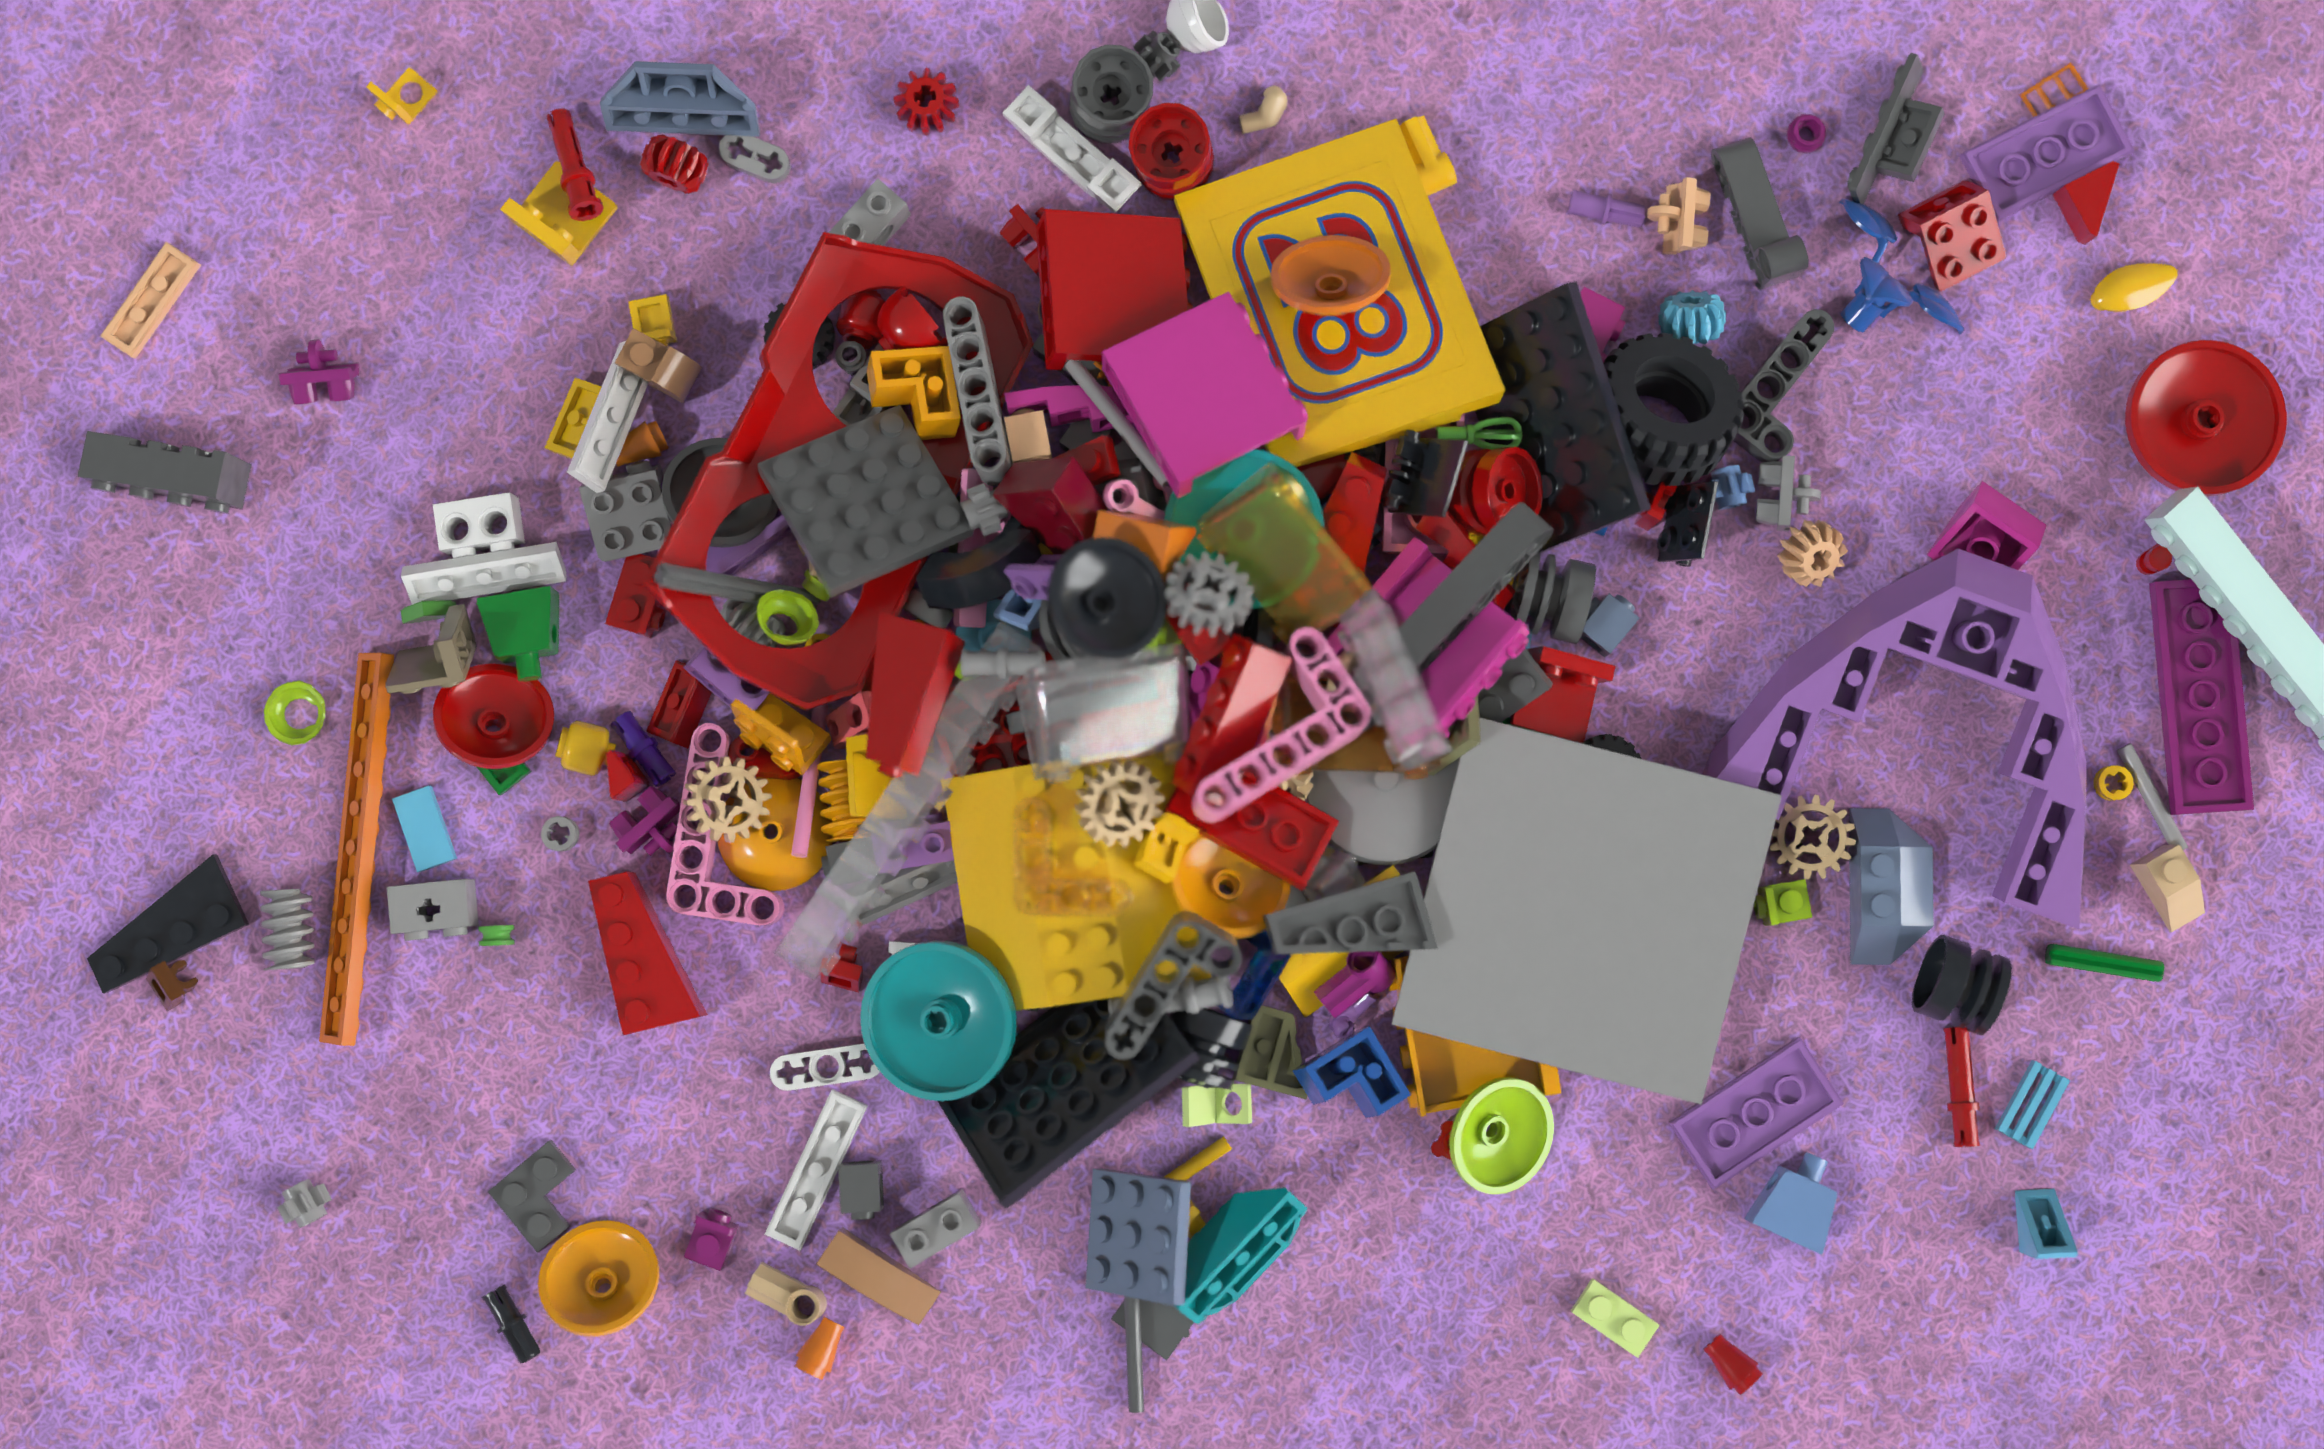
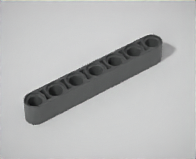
[1341,502,1553,732]

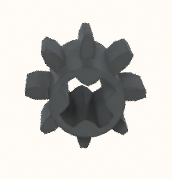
[1133,31,1181,81]

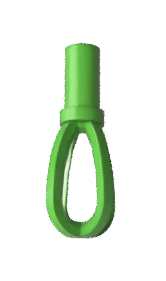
[1436,417,1522,450]

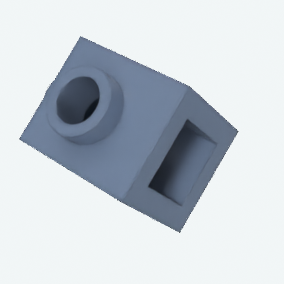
[1581,593,1640,657]

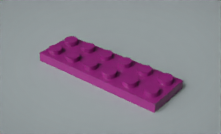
[2149,579,2254,815]

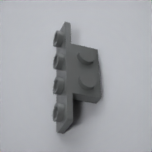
[1847,53,1945,204]

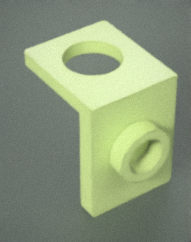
[1182,1084,1252,1127]

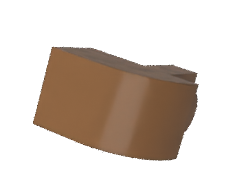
[614,328,702,403]

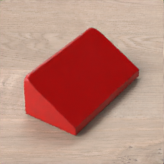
[646,660,712,749]
[606,750,650,802]

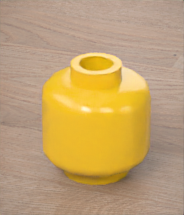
[555,720,616,776]

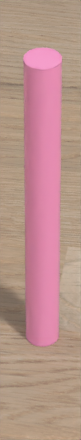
[791,704,829,858]

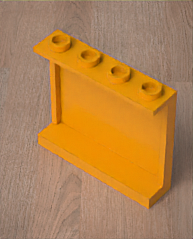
[1389,956,1562,1117]

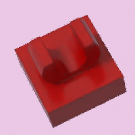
[820,943,863,993]

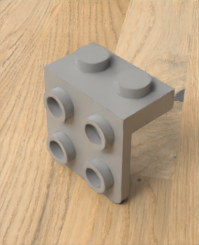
[579,460,672,562]

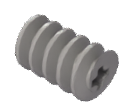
[260,889,315,970]

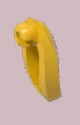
[2090,263,2178,312]

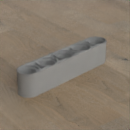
[943,297,1013,486]

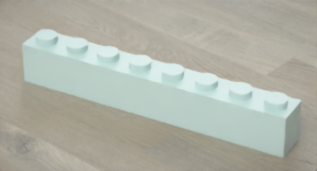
[2144,487,2324,750]

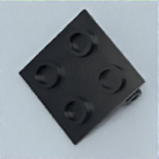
[1381,430,1468,518]
[1657,481,1718,567]

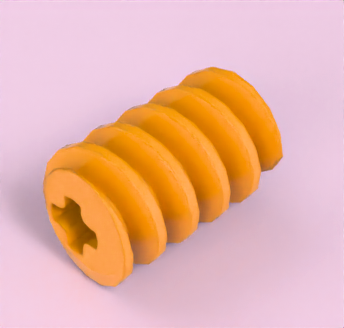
[817,760,872,842]

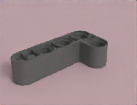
[1711,137,1809,290]
[1733,309,1834,463]
[1105,911,1241,1059]

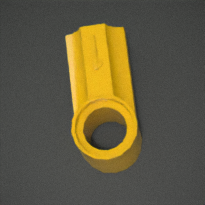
[1399,116,1457,196]

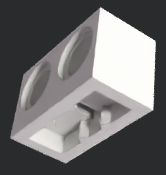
[433,492,525,558]

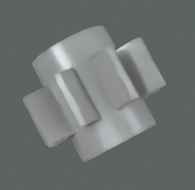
[960,483,1008,536]
[277,1179,332,1228]

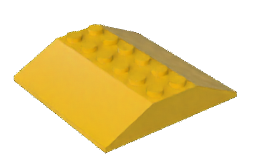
[942,742,1212,1010]

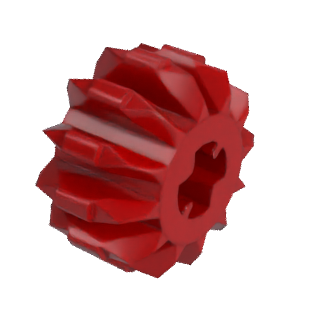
[893,67,960,136]
[640,134,709,194]

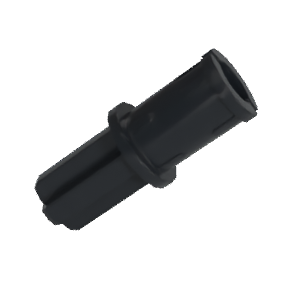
[482,1284,540,1364]

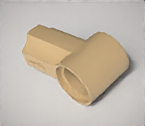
[745,1262,827,1326]

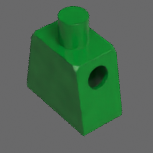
[477,586,559,682]

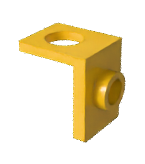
[366,67,438,125]

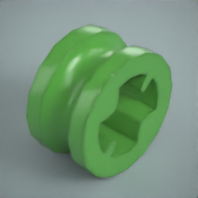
[478,925,515,946]

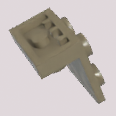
[385,604,476,694]

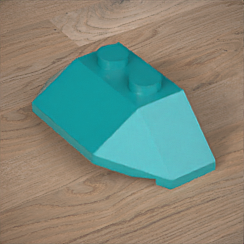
[1175,1187,1308,1325]

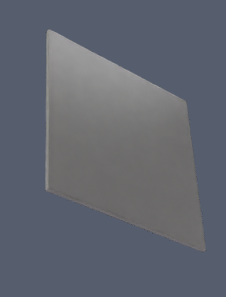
[1391,718,1782,1105]

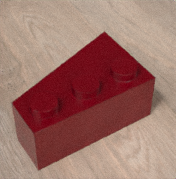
[992,456,1109,555]

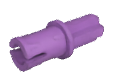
[1567,190,1646,228]

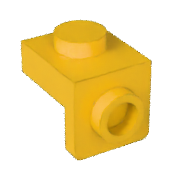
[628,294,677,346]
[1134,812,1199,884]

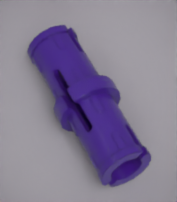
[610,711,676,787]

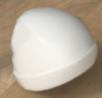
[1166,0,1228,53]

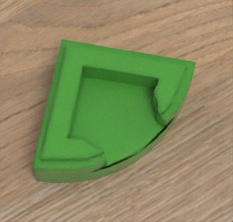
[400,600,456,624]

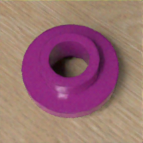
[1787,114,1826,153]

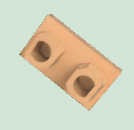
[1647,177,1711,255]

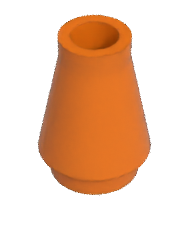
[616,420,669,467]
[794,1317,845,1380]

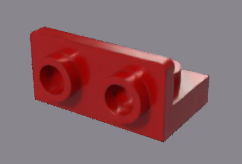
[605,554,666,638]

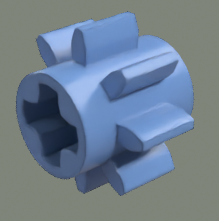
[1711,465,1755,510]

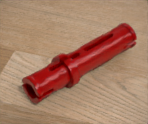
[1943,1027,1980,1147]

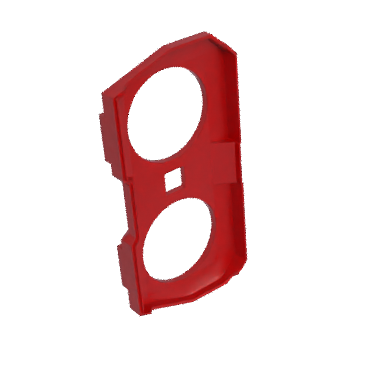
[642,232,1033,711]

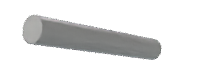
[2117,743,2188,850]

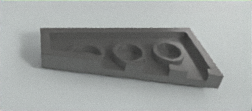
[1263,872,1438,955]

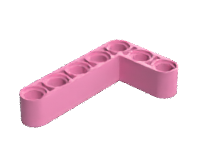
[1193,627,1371,822]
[666,723,785,925]

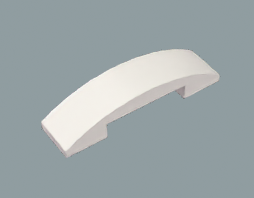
[1003,85,1141,213]

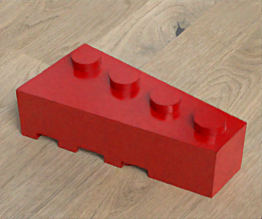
[1280,452,1387,628]
[588,871,708,1035]

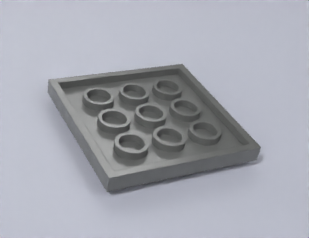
[758,405,974,598]

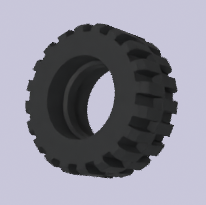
[1603,333,1744,486]

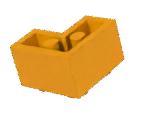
[867,346,961,440]

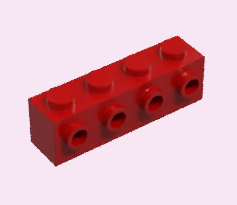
[1171,634,1292,806]

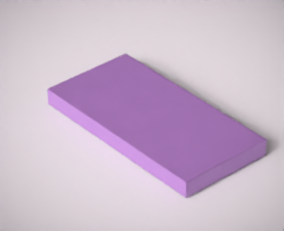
[1959,84,2135,222]
[1668,1037,1844,1190]

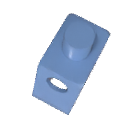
[1745,1152,1837,1255]

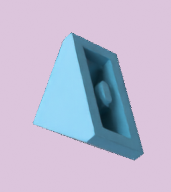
[2015,1189,2078,1259]

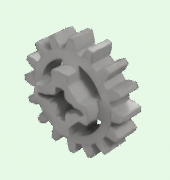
[1165,552,1254,637]

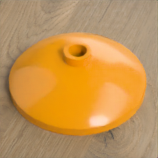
[717,777,833,891]
[1171,834,1291,939]
[538,1220,659,1337]

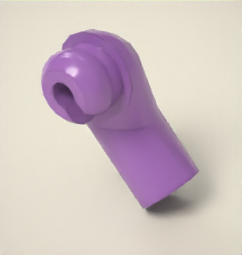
[1328,992,1378,1038]

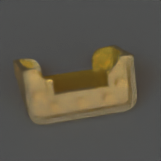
[1196,460,1377,646]

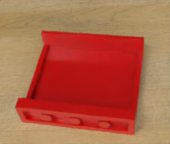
[1036,209,1193,370]

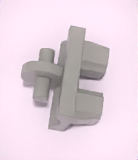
[1756,456,1821,531]

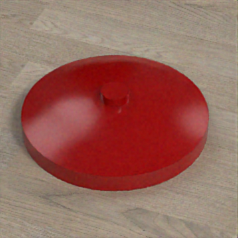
[2125,340,2287,497]

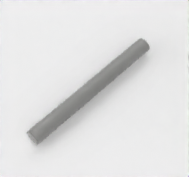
[1065,360,1169,487]

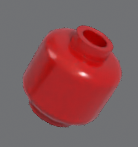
[836,290,885,349]

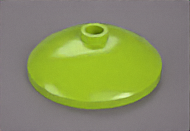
[1450,1077,1554,1195]

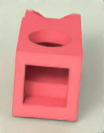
[825,691,872,749]

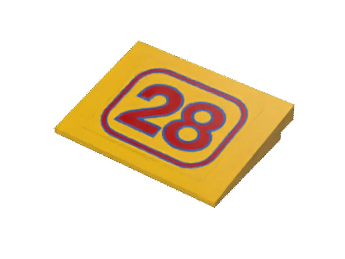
[1174,118,1505,467]

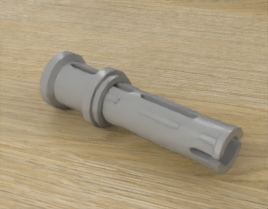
[1108,977,1233,1019]

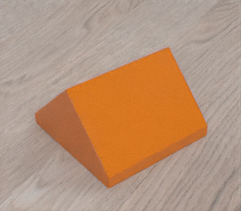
[1094,510,1196,584]

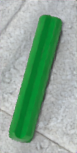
[2045,944,2165,982]

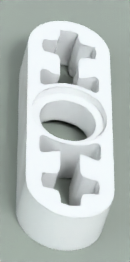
[770,1043,880,1091]

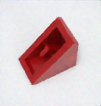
[2053,161,2120,244]

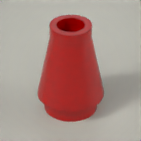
[1703,1334,1763,1395]

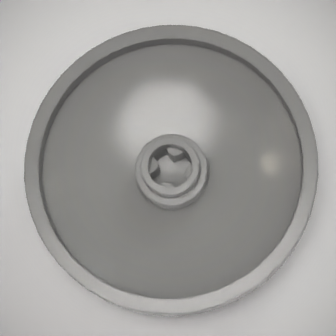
[1307,718,1459,865]

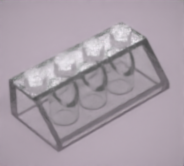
[1338,588,1453,771]

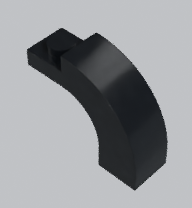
[916,515,1042,609]

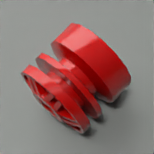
[1128,103,1214,201]

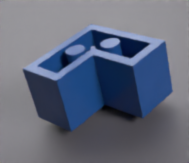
[1293,1026,1411,1118]

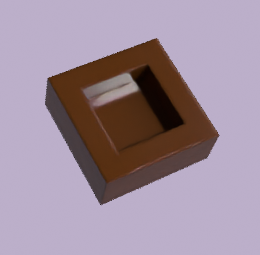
[146,960,198,1011]

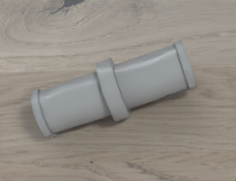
[961,647,1045,679]

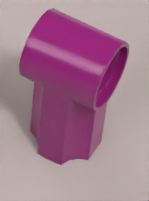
[1314,951,1395,1018]

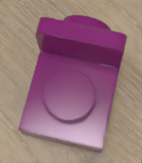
[683,1208,739,1271]

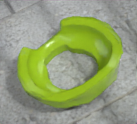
[757,589,819,645]
[264,680,326,745]

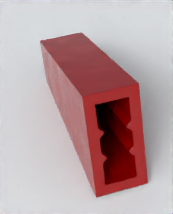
[865,612,966,779]

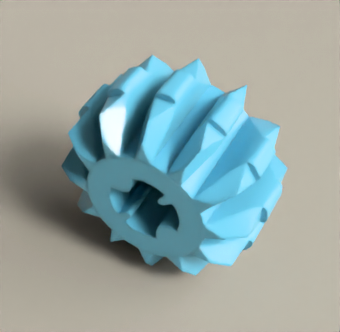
[1658,290,1726,344]

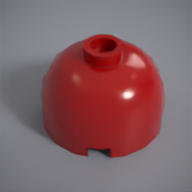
[877,286,949,350]

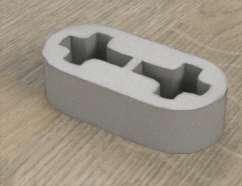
[719,135,791,184]

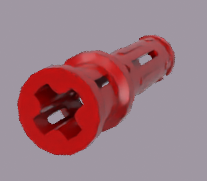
[546,108,604,221]

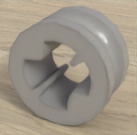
[541,816,580,852]

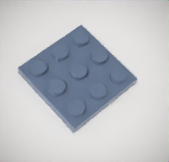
[1085,1168,1191,1306]

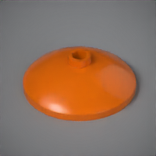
[1271,235,1391,316]

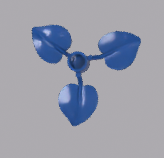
[1839,198,1965,335]

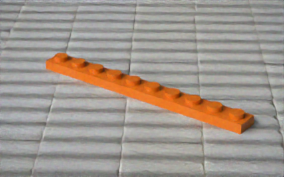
[319,653,394,1046]

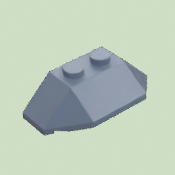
[600,61,760,137]
[1849,808,1934,965]

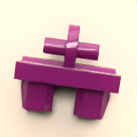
[278,339,360,405]
[609,786,681,856]

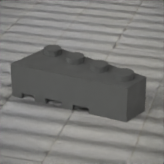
[77,431,252,514]

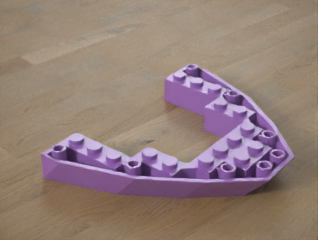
[1702,549,2087,929]

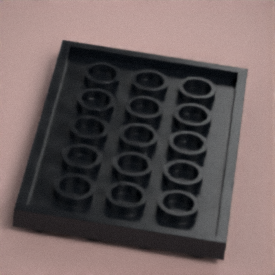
[1475,282,1651,554]
[938,998,1200,1210]

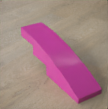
[1004,385,1134,433]

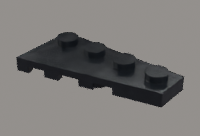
[87,854,250,994]

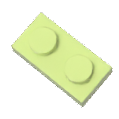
[1570,1278,1660,1358]

